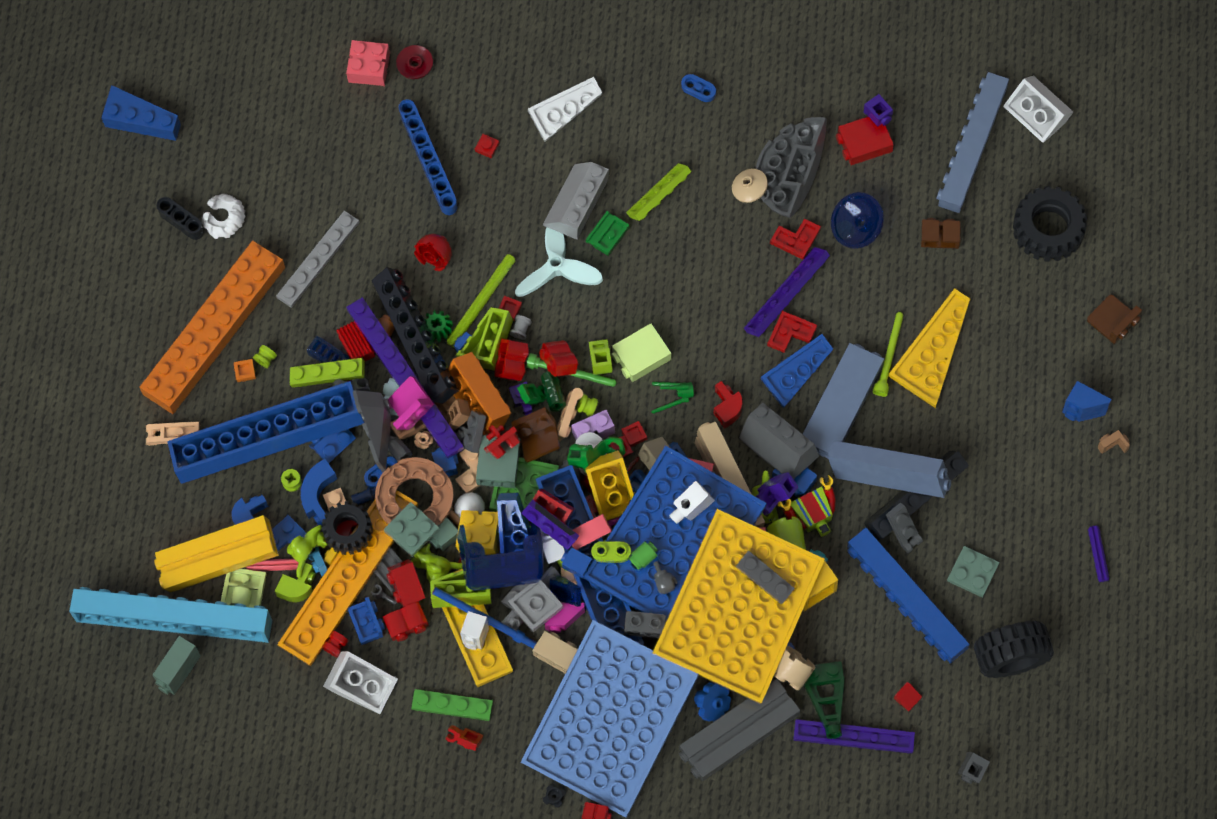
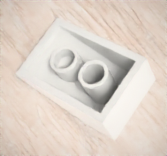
[323,651,398,714]

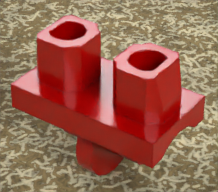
[483,425,520,459]

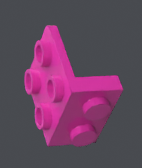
[389,376,434,430]

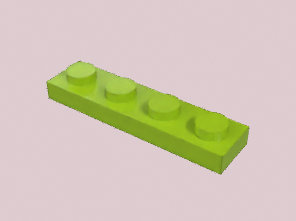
[626,163,691,221]
[290,358,365,387]

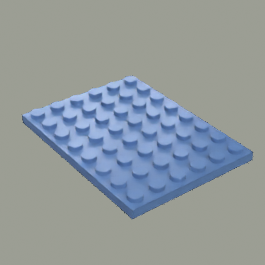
[521,620,699,818]

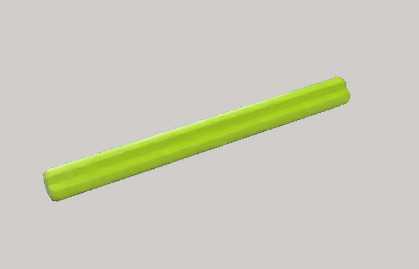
[447,254,515,348]

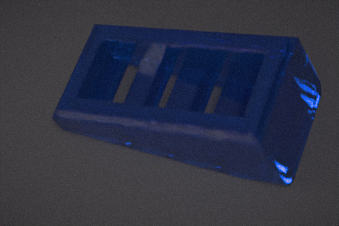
[307,336,350,363]
[550,575,581,607]

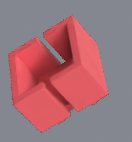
[346,40,390,86]

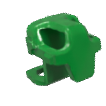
[567,437,626,472]

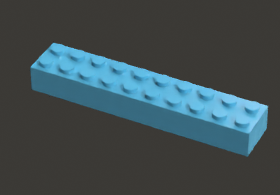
[70,587,272,643]

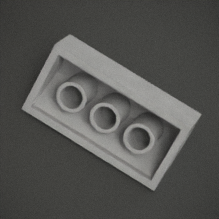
[543,162,609,239]

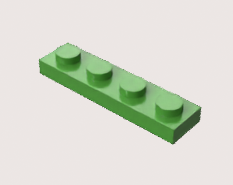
[411,689,493,721]

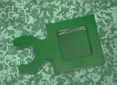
[517,384,546,404]

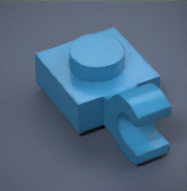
[308,547,327,577]

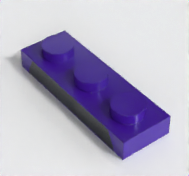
[521,499,579,550]

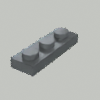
[735,550,795,604]

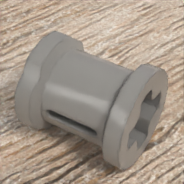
[510,315,532,340]

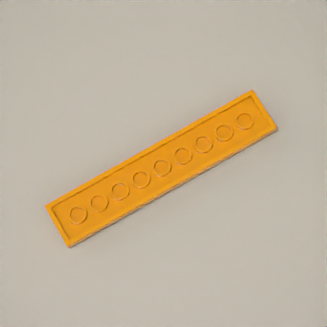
[277,491,418,666]

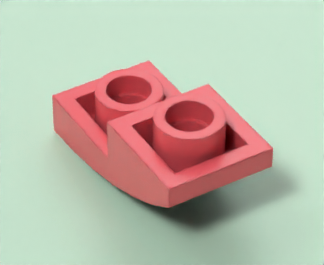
[572,514,612,550]

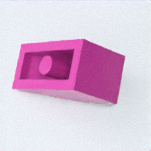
[545,603,585,633]

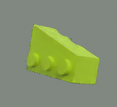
[430,559,492,608]

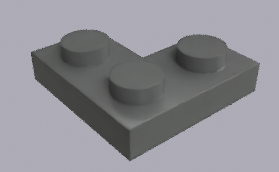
[456,411,486,453]

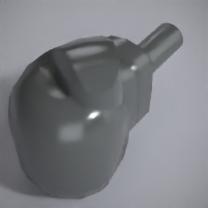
[653,561,677,594]

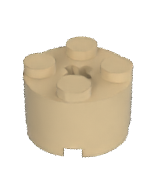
[774,646,816,691]

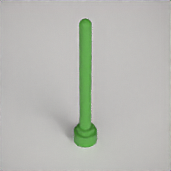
[526,353,616,387]

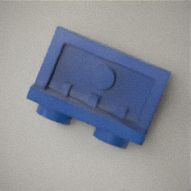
[309,429,356,463]
[348,597,385,645]

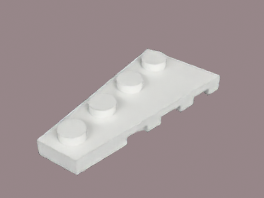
[528,77,602,142]

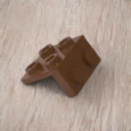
[1087,295,1142,344]

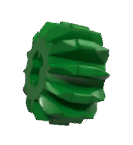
[425,310,453,343]

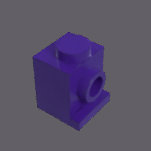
[863,94,893,127]

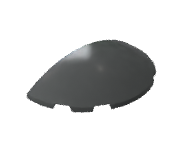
[755,117,827,218]

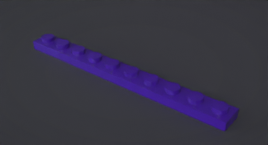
[346,297,464,459]

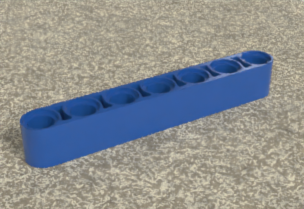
[399,99,458,215]

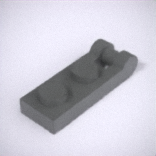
[886,503,923,554]

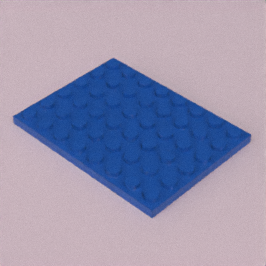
[583,445,767,623]

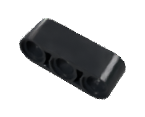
[156,197,204,240]

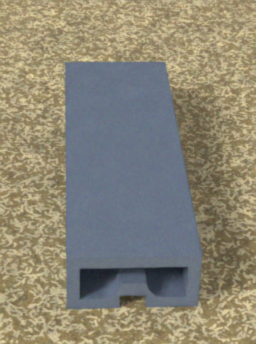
[803,343,884,459]
[827,441,951,498]

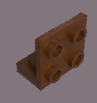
[511,407,560,463]

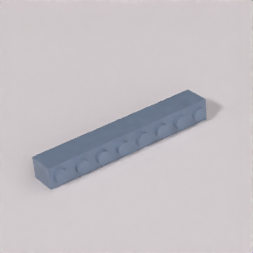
[936,72,1009,213]

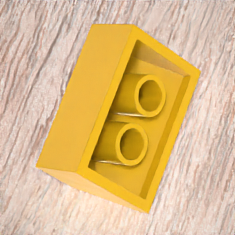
[585,451,634,520]

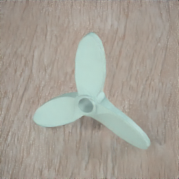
[515,227,603,297]

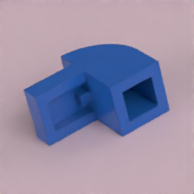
[232,495,268,525]

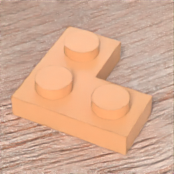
[455,449,481,493]

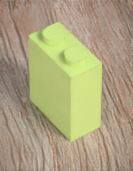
[611,324,671,382]

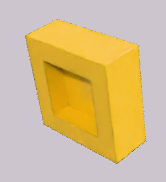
[323,547,340,568]

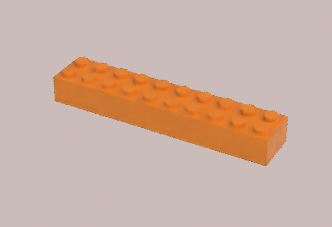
[139,240,285,414]

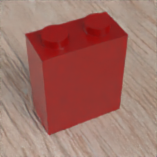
[836,113,894,165]

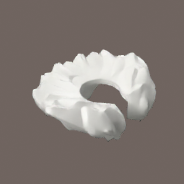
[201,194,246,239]

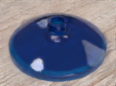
[831,192,884,249]

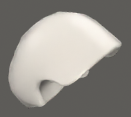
[454,492,485,518]

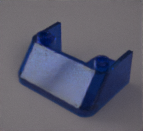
[457,523,544,591]

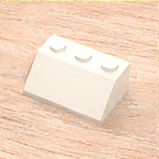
[1003,76,1073,143]

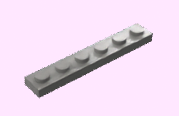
[276,211,360,308]

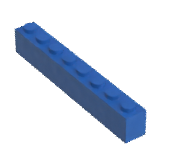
[847,528,969,663]

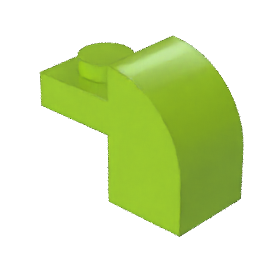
[589,339,612,375]
[275,563,315,602]

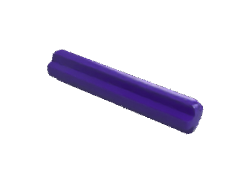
[1088,526,1109,582]

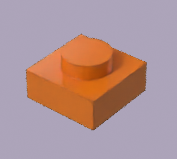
[234,359,256,382]

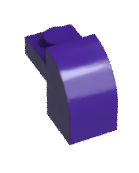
[756,472,798,515]

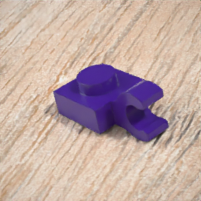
[509,381,532,416]

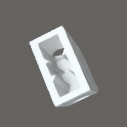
[669,481,715,524]

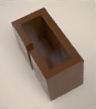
[921,218,960,249]

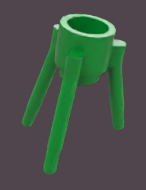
[651,382,694,414]

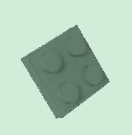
[384,502,439,557]
[947,546,1000,598]

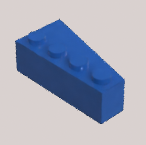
[102,85,181,141]
[497,493,543,575]

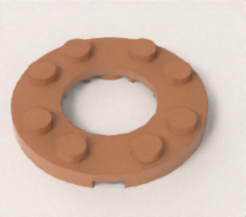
[375,457,453,526]

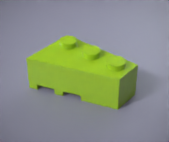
[456,307,513,371]

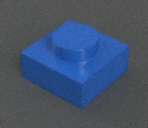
[454,332,471,353]

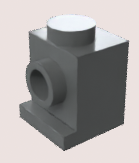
[958,752,990,784]

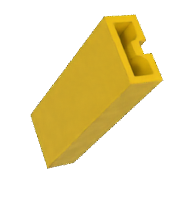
[154,515,279,592]

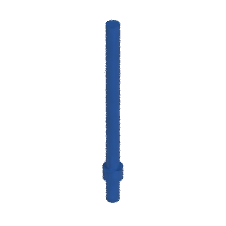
[432,587,537,649]

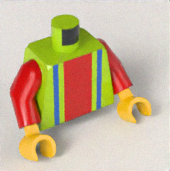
[777,475,836,537]

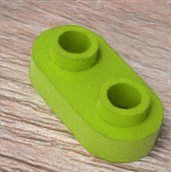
[591,541,631,563]

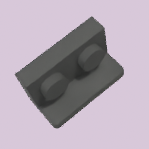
[623,611,666,638]

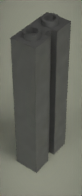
[679,679,800,782]

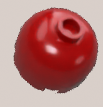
[414,234,452,271]

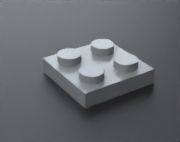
[508,577,564,632]

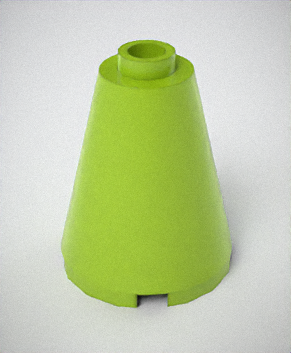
[767,517,806,550]

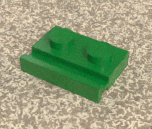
[586,211,630,256]

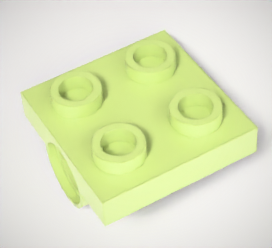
[221,569,267,608]

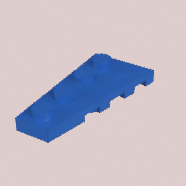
[761,334,833,408]

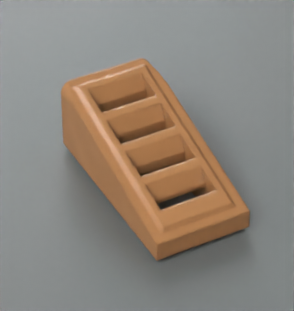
[443,399,471,431]

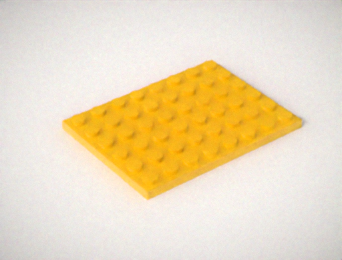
[652,509,825,704]

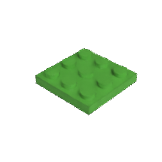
[489,458,559,512]

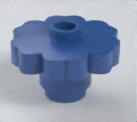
[694,682,731,722]

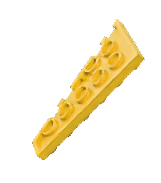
[888,288,970,409]

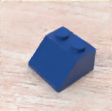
[1062,381,1112,422]

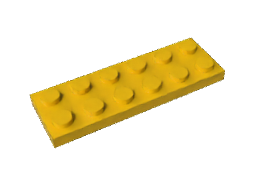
[442,568,513,687]

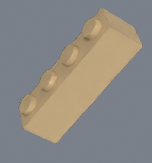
[532,631,578,674]

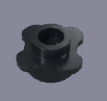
[543,785,565,808]

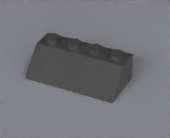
[739,403,819,480]

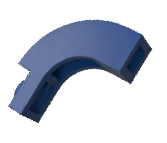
[301,459,337,526]

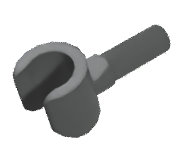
[370,584,397,605]

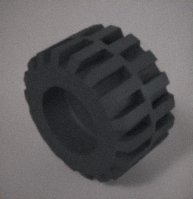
[322,501,373,555]

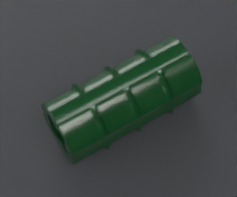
[540,371,566,412]

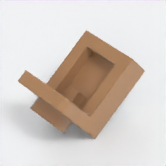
[1098,430,1130,454]

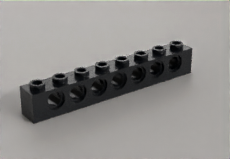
[371,267,459,404]

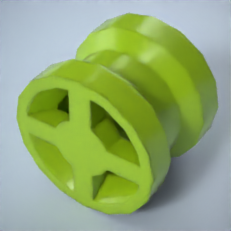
[253,345,277,369]
[576,394,598,417]
[281,469,302,492]

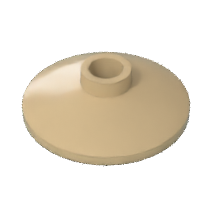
[732,169,768,203]

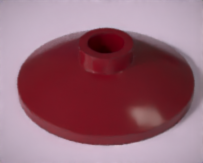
[396,45,433,79]

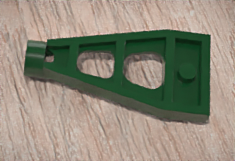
[804,661,844,739]

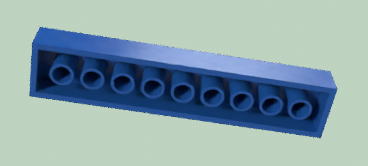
[167,381,364,484]
[536,465,645,646]

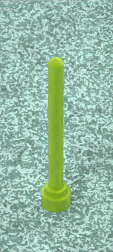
[873,312,904,397]

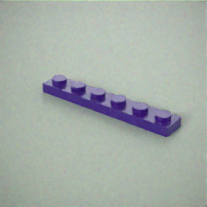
[744,247,830,337]
[793,719,915,754]

